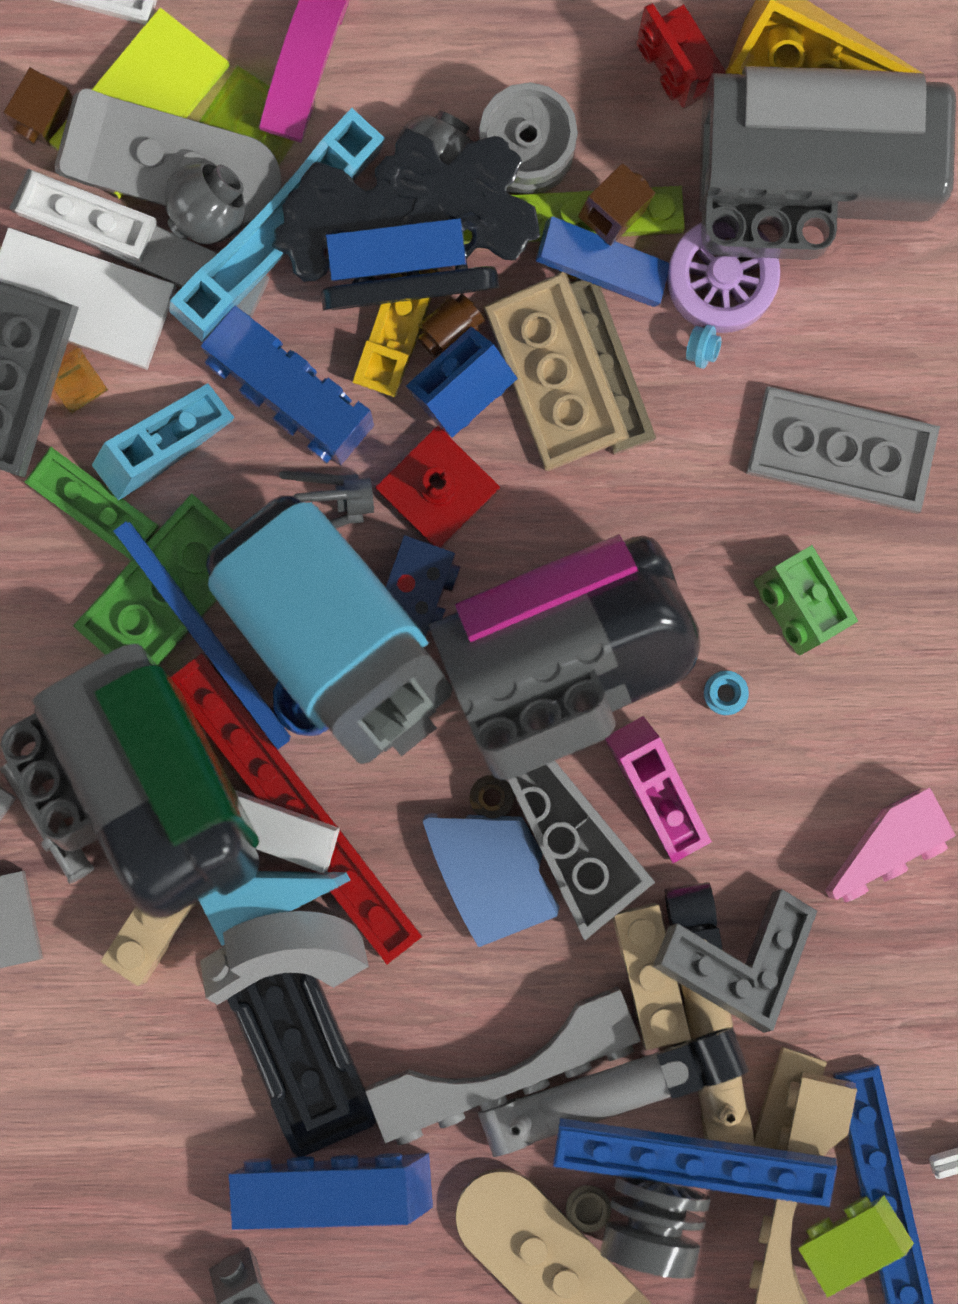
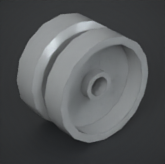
[479,82,578,195]

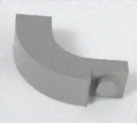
[200,911,369,1005]

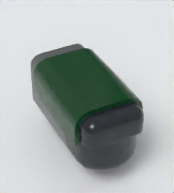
[1,644,259,919]

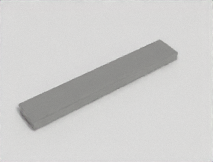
[10,169,270,318]

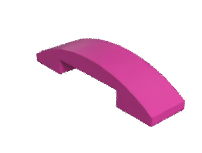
[259,0,350,143]

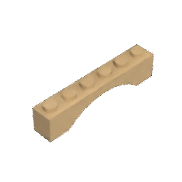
[749,1071,857,1304]

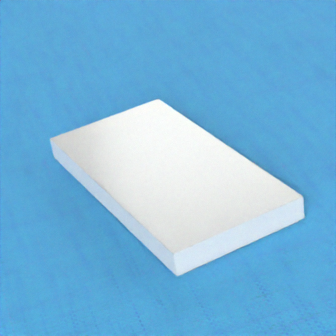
[0,228,177,370]

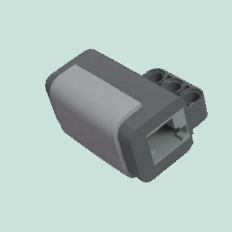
[699,66,956,260]

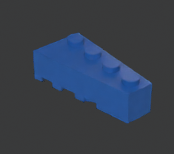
[201,305,375,466]
[229,1153,433,1230]

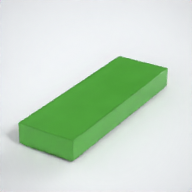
[25,447,160,560]

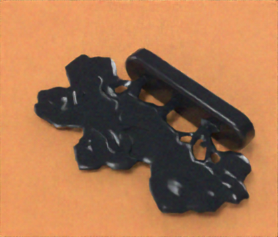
[272,128,540,311]

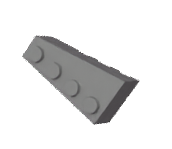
[508,761,655,941]

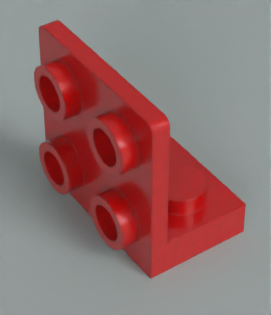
[636,3,726,109]

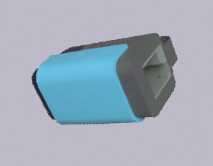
[205,495,453,764]

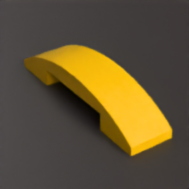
[352,268,441,397]

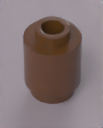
[417,294,484,358]

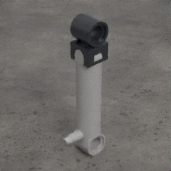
[478,1026,749,1157]

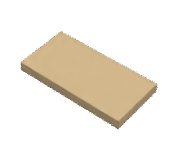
[483,272,630,471]

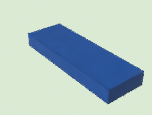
[536,216,670,308]
[326,218,467,281]

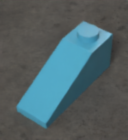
[92,383,234,500]
[199,871,350,946]

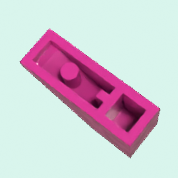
[605,716,712,863]

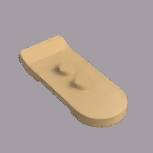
[456,1169,652,1304]

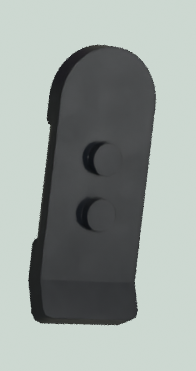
[227,973,376,1157]

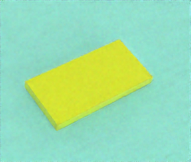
[49,7,230,199]

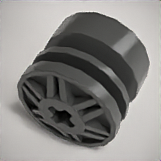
[600,1176,711,1279]

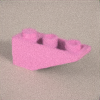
[825,788,956,903]

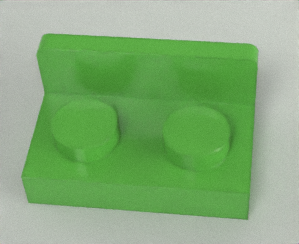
[754,545,858,656]

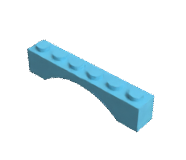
[169,108,385,342]

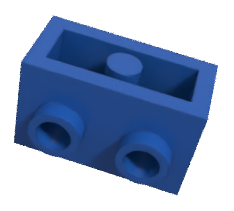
[406,326,518,438]

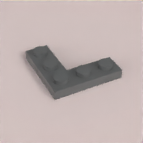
[653,889,817,1033]

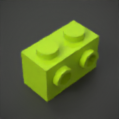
[798,1195,914,1298]

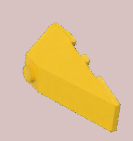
[726,0,922,74]

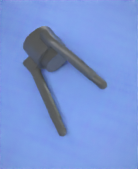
[279,471,374,529]

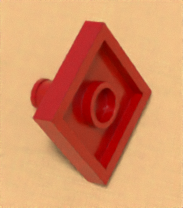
[375,425,501,548]

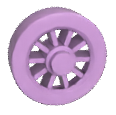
[667,222,780,333]

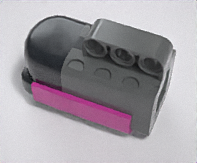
[428,534,701,780]

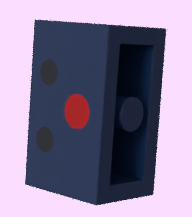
[386,535,461,640]

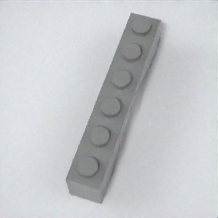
[365,986,641,1145]

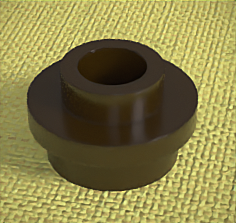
[469,775,514,819]

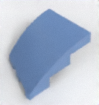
[423,813,560,947]

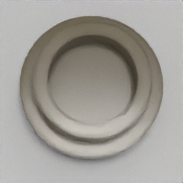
[566,1185,611,1232]

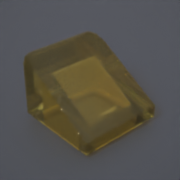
[53,347,108,414]

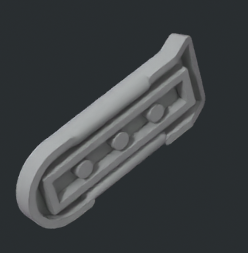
[54,89,281,226]

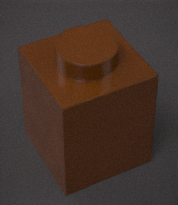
[3,67,73,147]
[578,163,656,246]

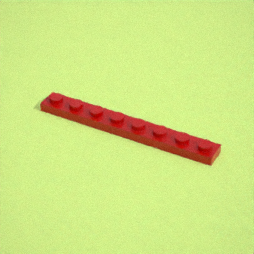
[170,653,423,965]

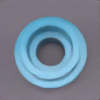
[686,324,722,369]
[704,671,749,715]

